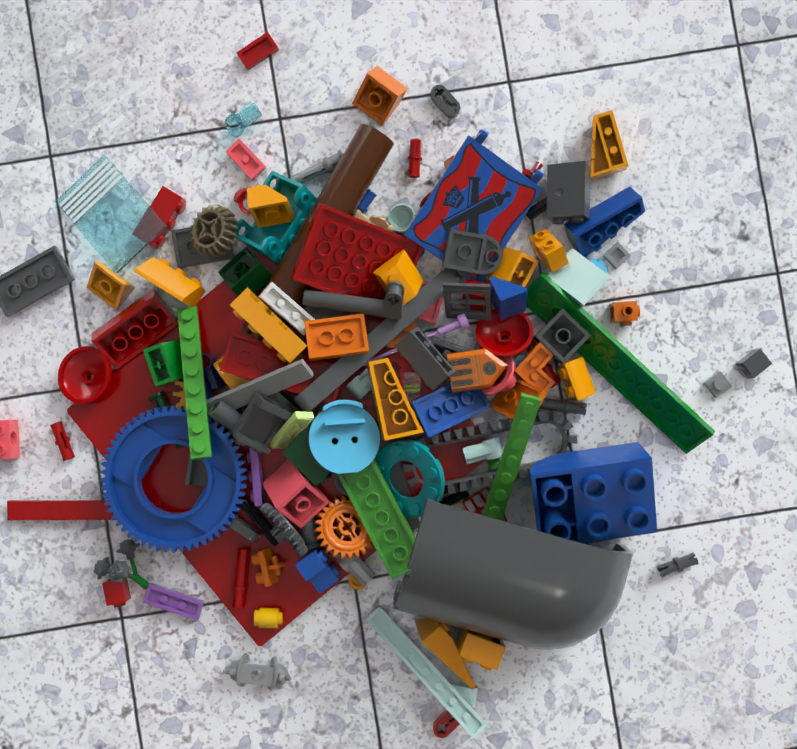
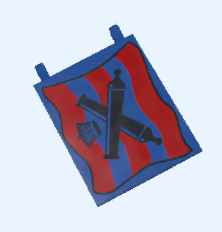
[405,129,544,283]

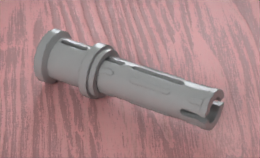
[290,149,343,184]

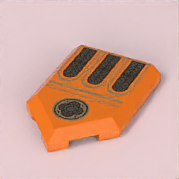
[447,348,508,393]

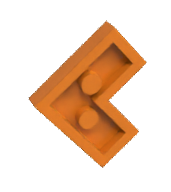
[514,342,555,392]

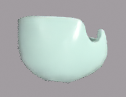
[388,203,416,233]

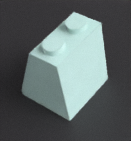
[545,248,610,307]

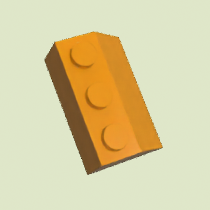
[134,257,206,307]

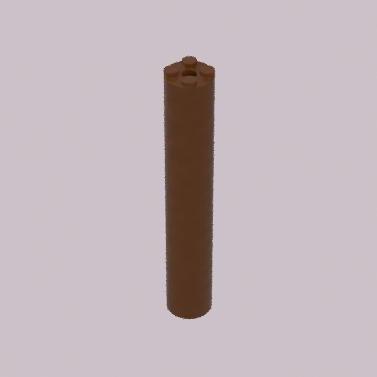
[241,124,394,341]

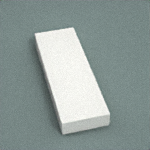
[258,282,315,336]

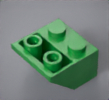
[143,339,183,387]

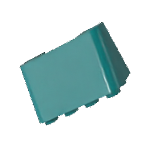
[235,171,317,264]

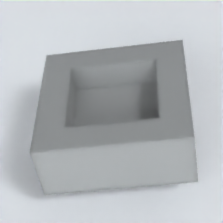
[603,242,631,269]
[703,371,732,398]

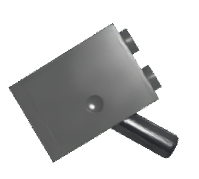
[526,161,590,224]

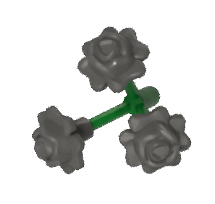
[93,539,149,589]

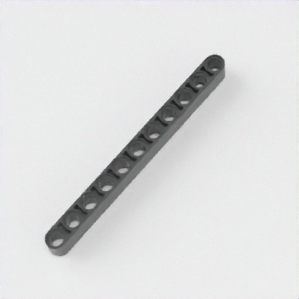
[294,268,463,412]

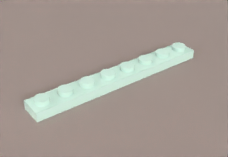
[366,606,488,739]

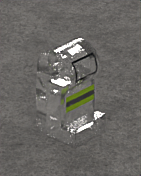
[403,372,421,403]

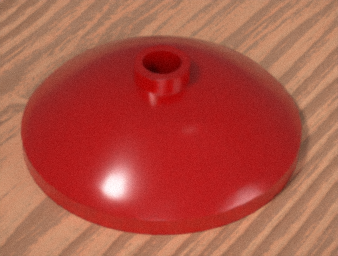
[475,309,534,358]
[58,346,112,404]

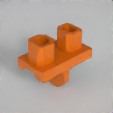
[251,547,285,587]

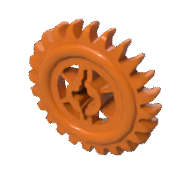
[314,496,373,560]

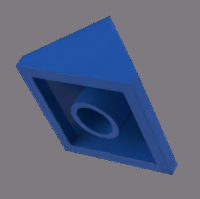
[489,276,528,321]

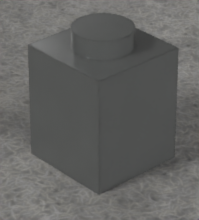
[736,349,772,378]

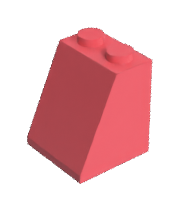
[262,459,329,528]

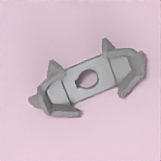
[223,653,291,690]

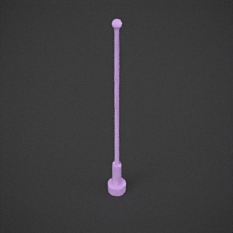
[360,313,470,368]

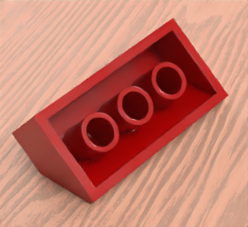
[91,289,179,369]

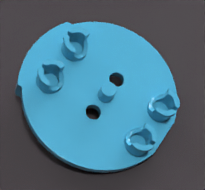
[308,400,380,474]

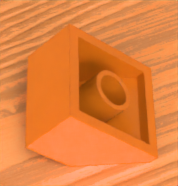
[352,66,408,126]

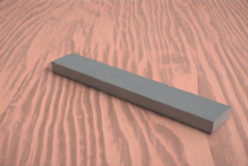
[207,359,313,411]

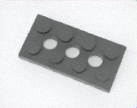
[0,246,75,317]

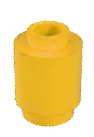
[254,608,283,628]

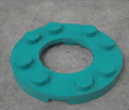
[375,439,445,518]

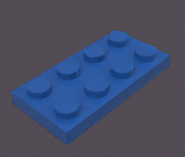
[409,384,491,439]

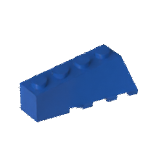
[564,186,645,259]

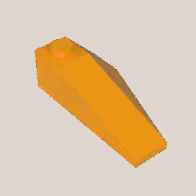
[415,618,475,690]

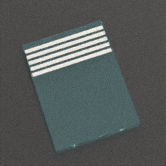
[55,155,167,274]

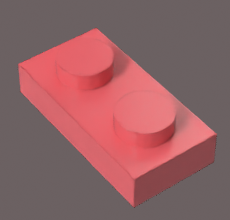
[225,139,266,181]

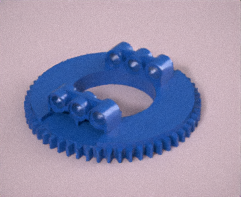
[100,406,248,553]

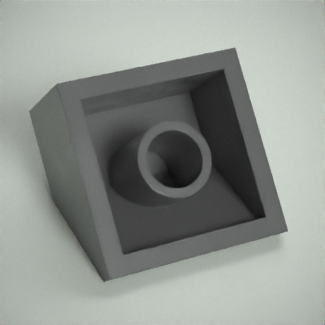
[533,309,591,364]

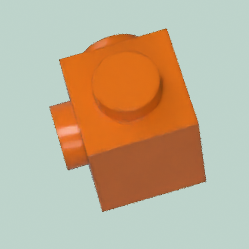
[609,301,640,326]

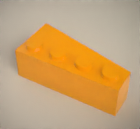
[230,287,307,363]
[366,358,423,441]

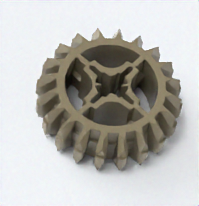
[189,204,239,257]

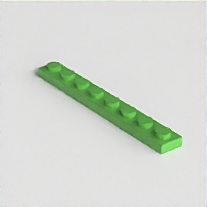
[177,306,212,461]
[482,393,541,520]

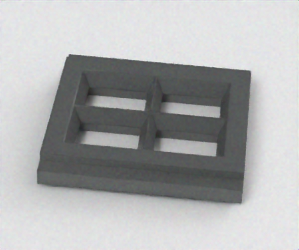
[443,282,493,320]

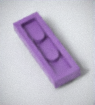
[247,448,266,506]
[143,583,205,621]

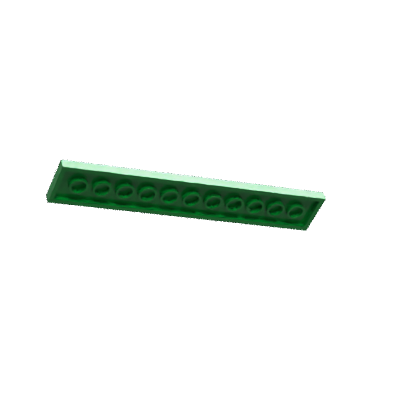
[527,272,715,454]

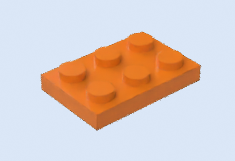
[304,313,369,361]
[490,378,547,420]

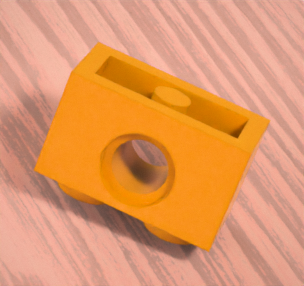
[529,228,569,273]

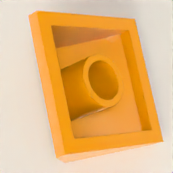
[86,261,135,310]

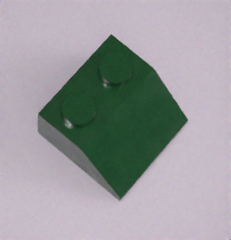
[218,247,272,296]

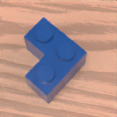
[295,547,340,594]

